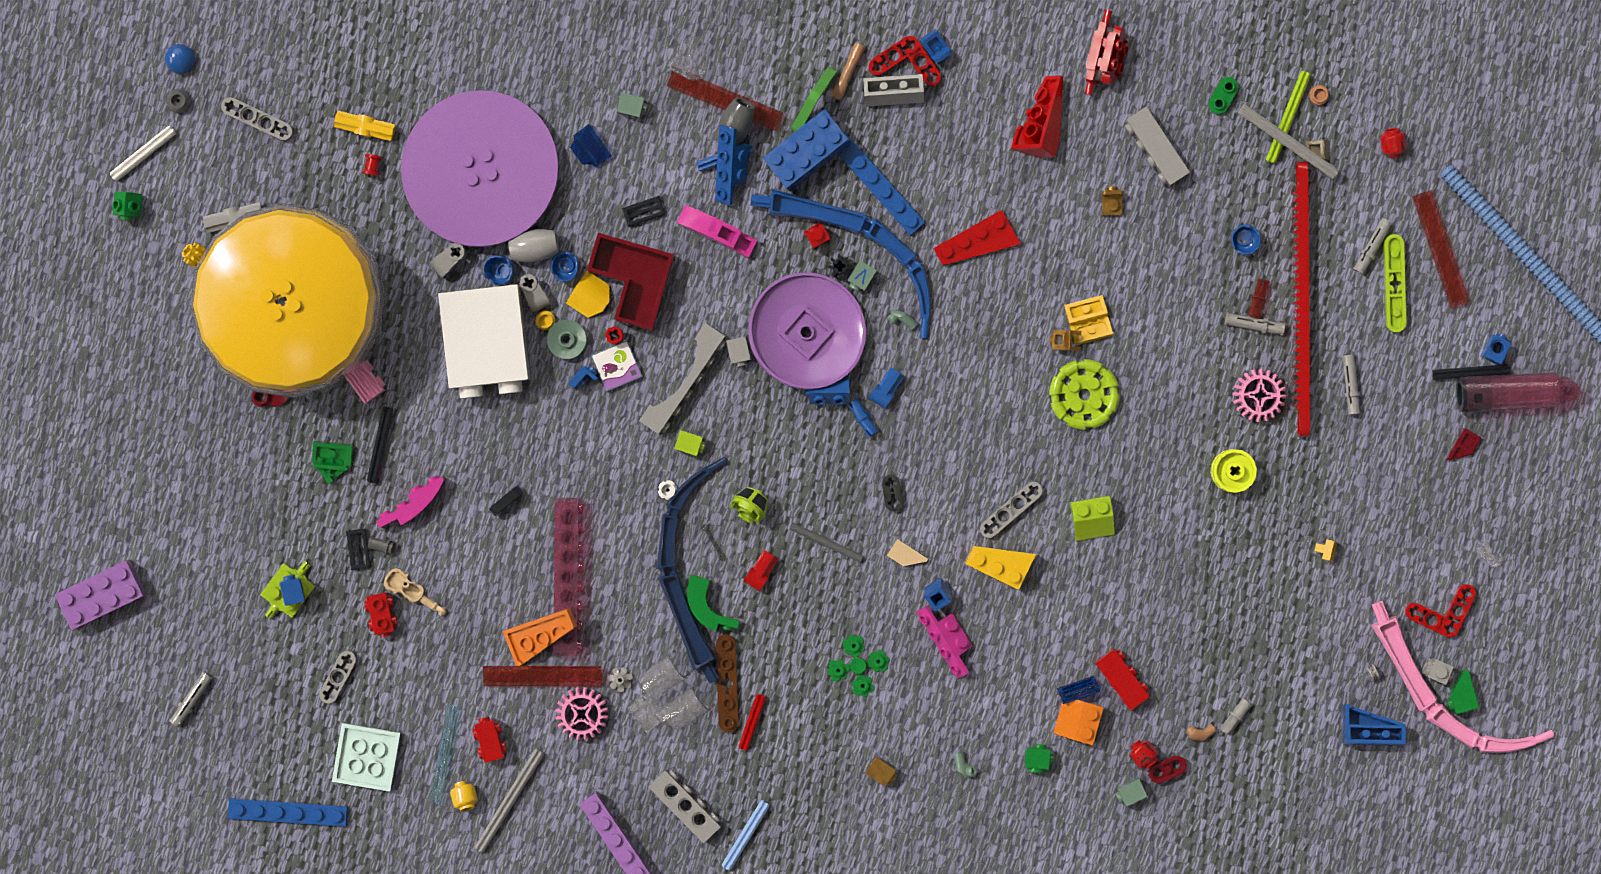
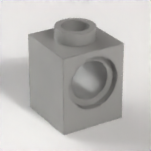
[726,337,751,367]

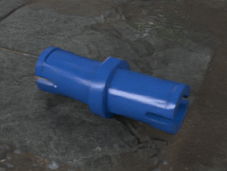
[847,398,878,437]

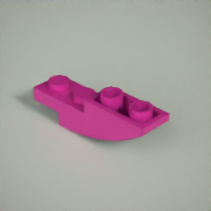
[676,205,757,258]
[376,475,445,528]

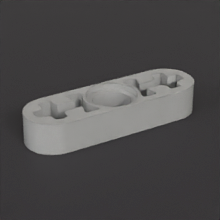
[319,651,357,704]

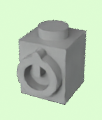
[1422,658,1454,685]

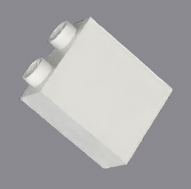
[438,285,531,398]

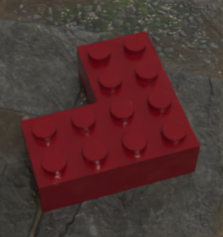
[587,233,675,331]

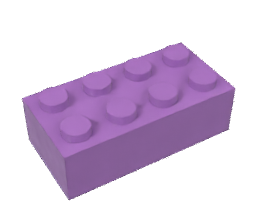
[55,560,147,630]

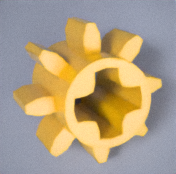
[182,242,207,268]

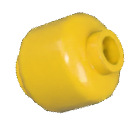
[450,781,478,812]

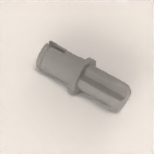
[1220,698,1253,735]

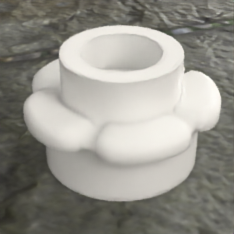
[658,480,677,500]

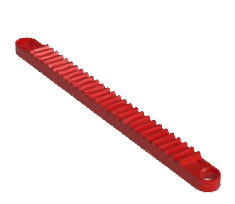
[1292,162,1310,437]

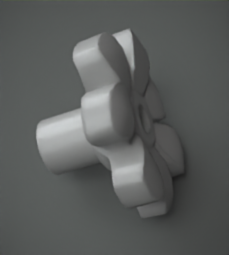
[608,667,633,692]

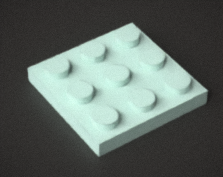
[332,723,401,792]

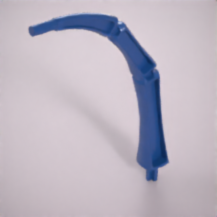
[750,188,931,338]

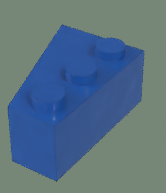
[1343,704,1406,746]

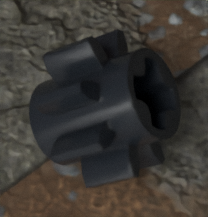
[827,254,852,279]

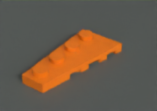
[503,608,577,668]

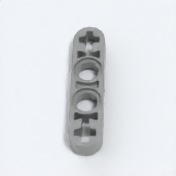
[221,97,293,141]
[980,482,1042,538]

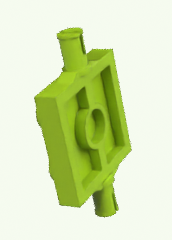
[260,561,316,620]

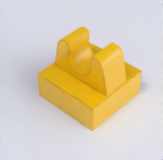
[1315,540,1337,561]

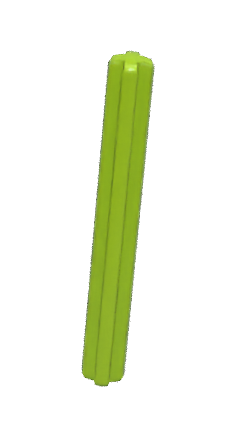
[1266,71,1311,164]

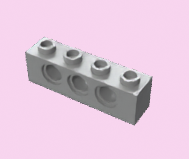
[649,769,721,844]

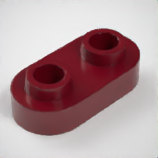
[1148,755,1187,783]

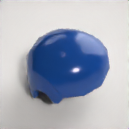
[164,44,195,74]
[1231,224,1261,255]
[551,251,581,282]
[483,255,515,285]

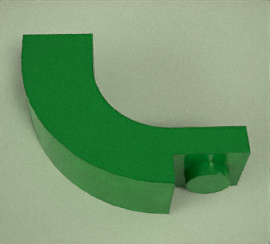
[687,574,740,631]

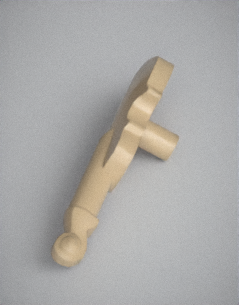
[384,568,446,616]

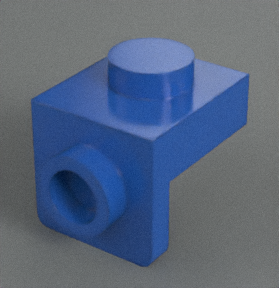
[919,29,952,63]

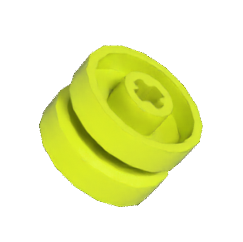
[1210,449,1257,493]

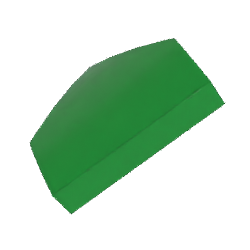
[312,441,353,484]

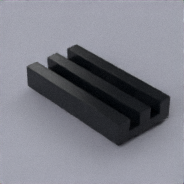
[622,196,665,227]
[346,528,371,570]

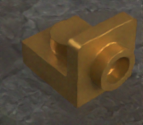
[1102,187,1123,215]

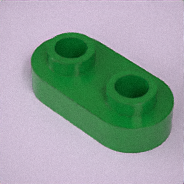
[1208,77,1238,114]

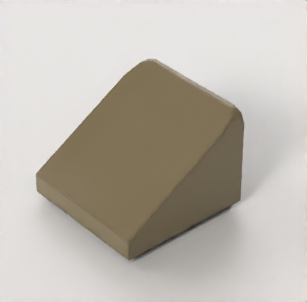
[1306,140,1330,160]

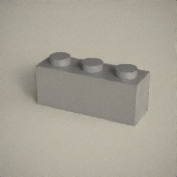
[863,74,924,106]

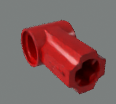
[743,550,778,592]

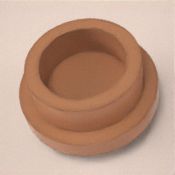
[1309,85,1329,105]

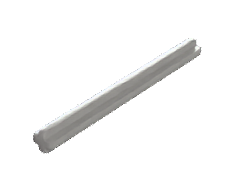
[1238,104,1339,179]
[475,749,544,853]

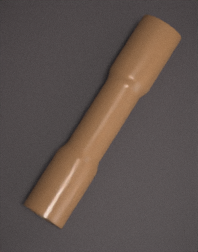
[830,42,866,101]

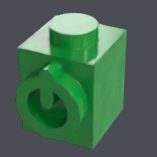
[1024,744,1054,773]

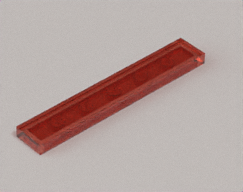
[666,68,783,131]
[1412,190,1469,308]
[483,666,602,687]

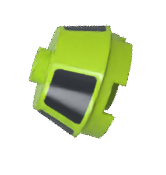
[730,487,769,525]

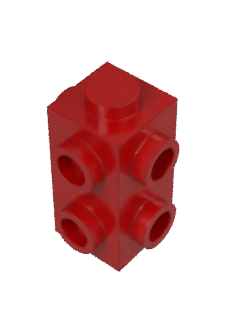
[364,592,398,638]
[472,716,507,763]

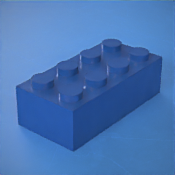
[763,109,852,192]

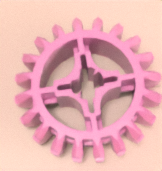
[1232,369,1286,422]
[555,687,608,740]

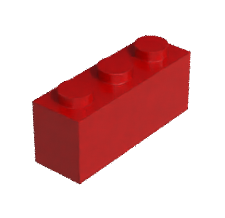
[1094,648,1150,711]

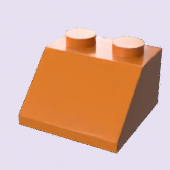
[1053,695,1104,745]

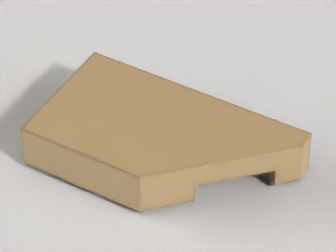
[887,539,928,566]

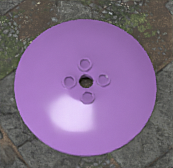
[748,273,866,389]

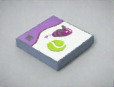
[591,341,643,392]

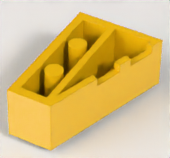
[965,546,1036,590]

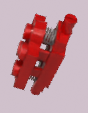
[1084,10,1129,96]

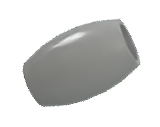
[508,229,559,262]

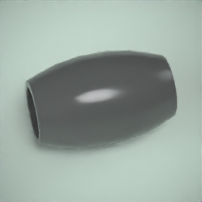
[716,97,755,144]

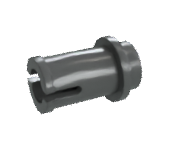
[368,536,394,555]

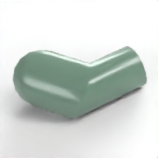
[887,310,917,330]
[954,752,977,778]

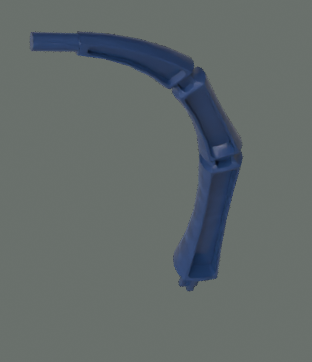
[656,457,728,684]

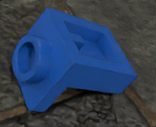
[568,365,599,389]

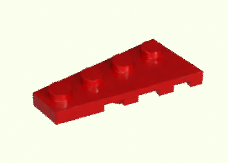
[933,210,1021,266]

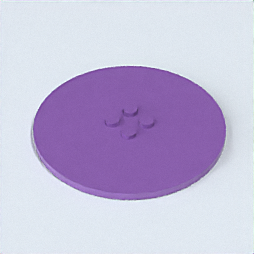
[401,90,559,247]

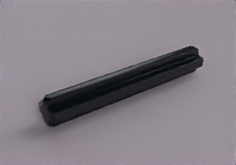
[1432,364,1510,380]
[367,406,393,484]

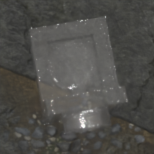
[1476,540,1506,568]

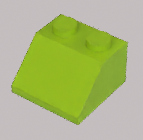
[1069,496,1115,541]

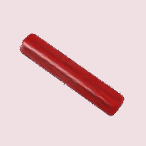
[738,694,766,751]

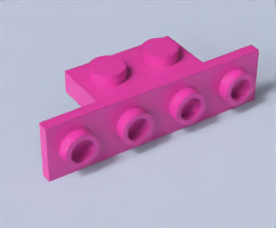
[916,605,973,678]

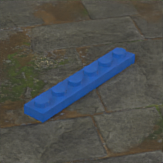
[838,134,925,235]
[228,798,348,827]

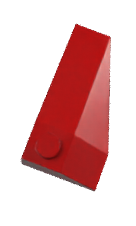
[1011,76,1063,158]

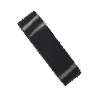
[489,485,524,516]

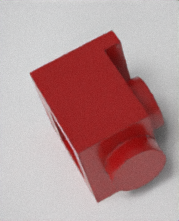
[804,223,830,249]

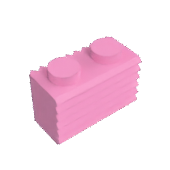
[342,358,386,404]

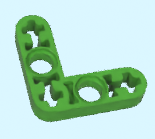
[791,66,837,132]

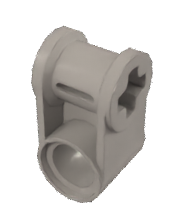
[429,243,467,278]
[519,274,551,313]

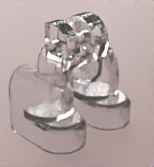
[628,649,715,732]

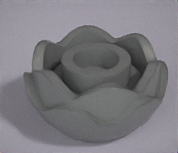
[166,89,191,113]

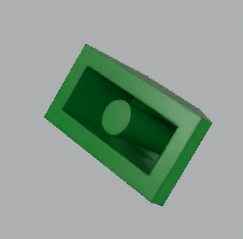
[1446,669,1479,714]

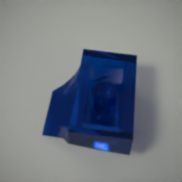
[570,124,612,167]

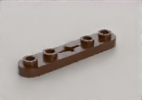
[716,634,738,733]

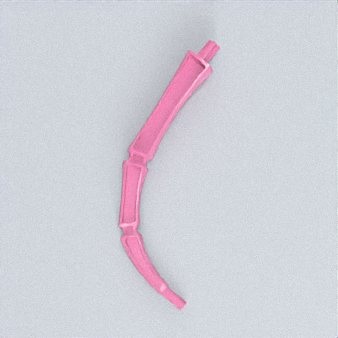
[1371,601,1554,753]

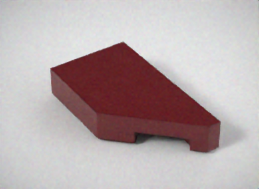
[1446,428,1481,461]

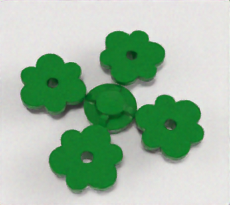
[827,635,889,697]

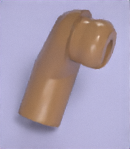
[1186,724,1217,741]

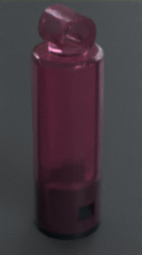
[1456,372,1580,412]

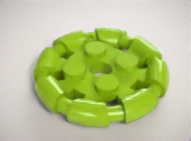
[1049,359,1120,430]

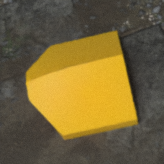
[566,271,610,318]

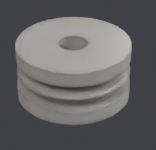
[1366,664,1380,682]

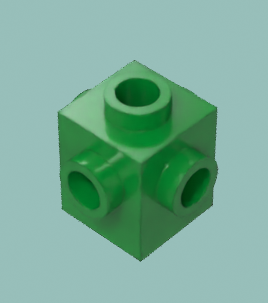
[112,192,142,221]

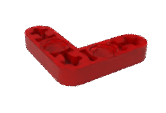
[868,36,941,87]
[1404,584,1476,637]

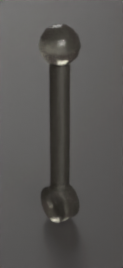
[701,524,726,561]

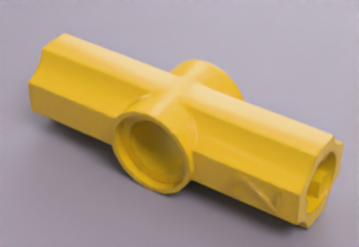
[334,111,396,141]

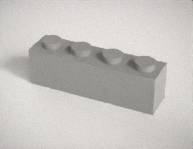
[1125,107,1189,186]

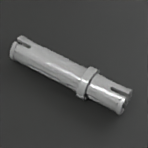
[1353,218,1393,275]
[1224,312,1285,336]
[1342,355,1361,415]
[169,671,213,727]

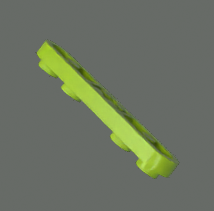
[1383,234,1406,333]

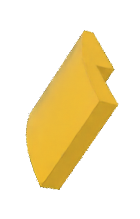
[1064,295,1113,346]

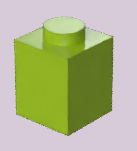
[674,430,705,456]

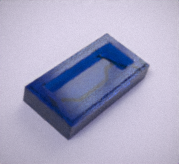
[1057,676,1100,704]

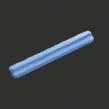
[722,800,770,871]

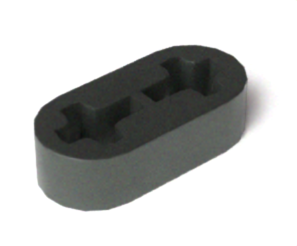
[882,474,903,511]

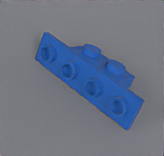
[715,124,749,205]

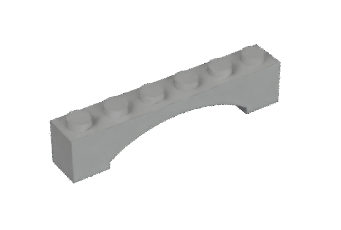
[639,323,726,434]

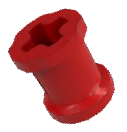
[362,154,383,176]
[605,326,624,345]

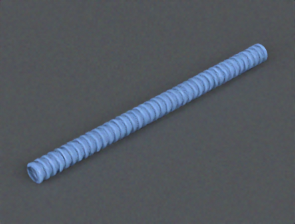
[1440,165,1601,343]

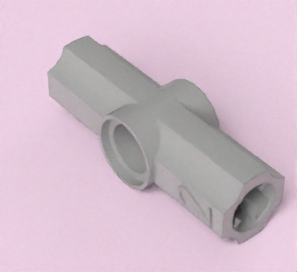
[203,202,264,233]

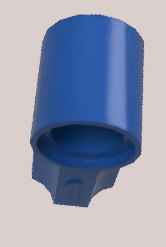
[868,367,905,409]

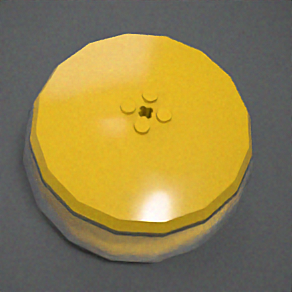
[190,203,386,398]

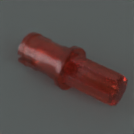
[1248,278,1270,318]

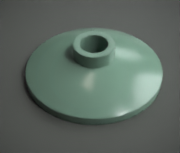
[547,320,586,359]

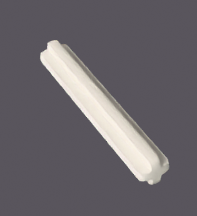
[110,126,176,181]

